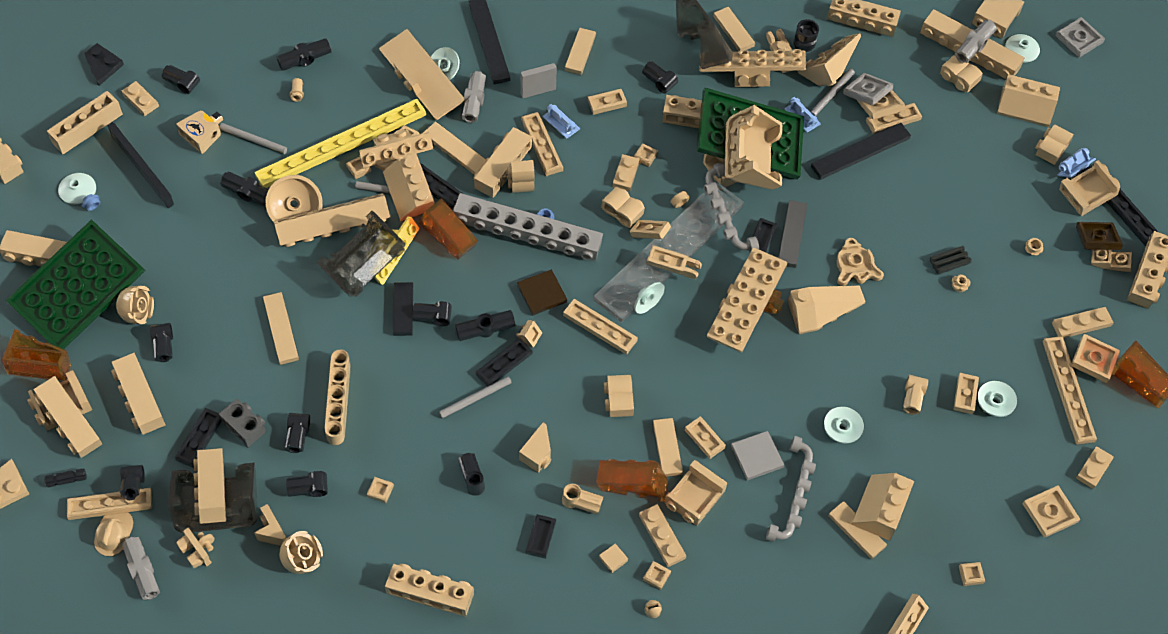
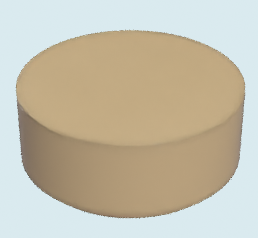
[671,191,689,208]

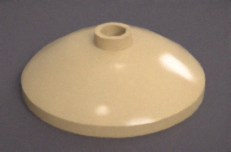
[266,175,322,221]

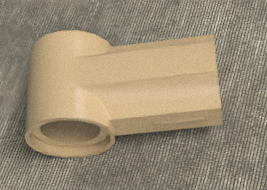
[903,375,928,415]
[562,484,603,515]

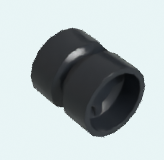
[793,19,819,52]

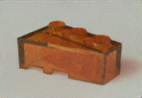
[419,198,478,260]
[2,329,71,381]
[1112,340,1168,409]
[596,459,668,502]

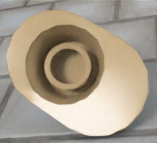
[94,512,134,556]

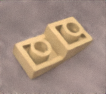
[1091,249,1132,272]

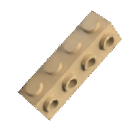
[827,0,901,37]
[47,91,123,154]
[662,95,702,128]
[473,127,532,198]
[1127,231,1168,309]
[111,353,165,435]
[33,376,102,458]
[194,448,226,524]
[385,564,474,617]

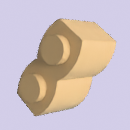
[940,55,983,93]
[1035,125,1074,165]
[507,160,535,193]
[601,187,645,228]
[604,375,634,417]

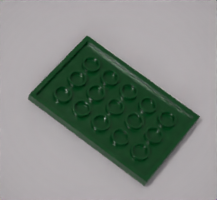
[697,87,804,180]
[6,219,146,353]

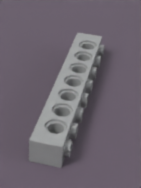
[453,193,603,261]

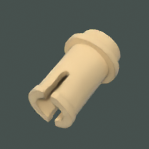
[289,78,304,102]

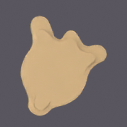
[836,238,884,286]

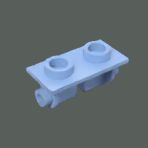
[785,97,821,133]
[543,104,580,139]
[1057,148,1096,178]

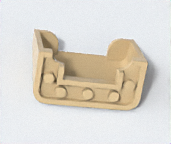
[725,105,782,190]

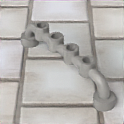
[704,162,759,253]
[765,436,816,542]

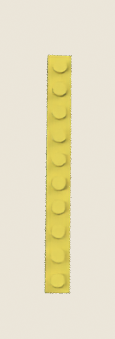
[255,99,426,188]

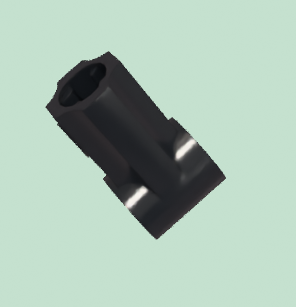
[642,61,678,94]
[162,65,200,94]
[413,301,452,326]
[150,323,173,362]
[285,413,311,453]
[458,453,485,496]
[120,465,145,501]
[286,471,328,497]

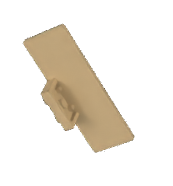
[379,29,465,120]
[699,49,806,87]
[707,248,787,353]

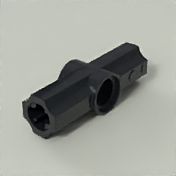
[276,38,332,71]
[220,171,269,206]
[455,310,516,341]

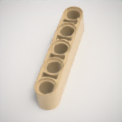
[325,350,351,445]

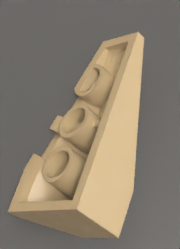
[797,33,861,86]
[788,286,866,334]

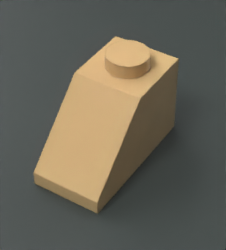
[519,422,551,473]

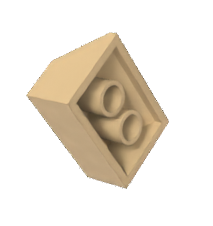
[997,74,1060,127]
[383,153,435,221]
[852,473,914,541]

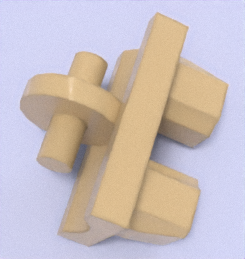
[176,528,214,568]

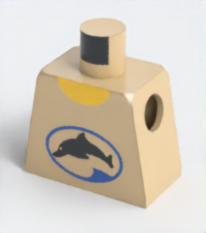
[176,111,223,154]

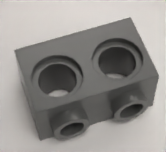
[219,399,266,448]

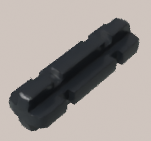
[45,468,87,488]

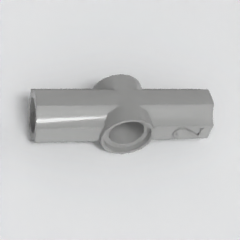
[955,19,997,64]
[462,71,486,123]
[122,537,160,600]

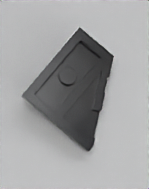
[85,43,124,86]

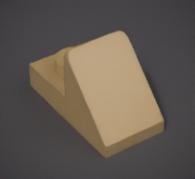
[255,504,286,546]

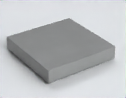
[1055,17,1105,58]
[521,63,557,98]
[843,73,893,106]
[731,431,784,481]

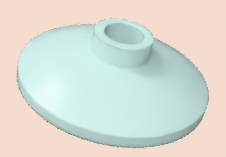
[1005,34,1040,63]
[431,47,460,80]
[58,173,96,205]
[634,282,665,314]
[978,381,1017,417]
[824,407,864,444]

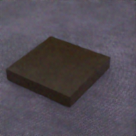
[1076,222,1123,250]
[517,269,567,316]

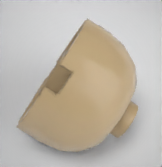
[116,286,154,324]
[279,531,323,574]

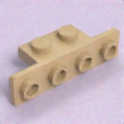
[359,129,433,168]

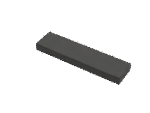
[779,200,808,268]

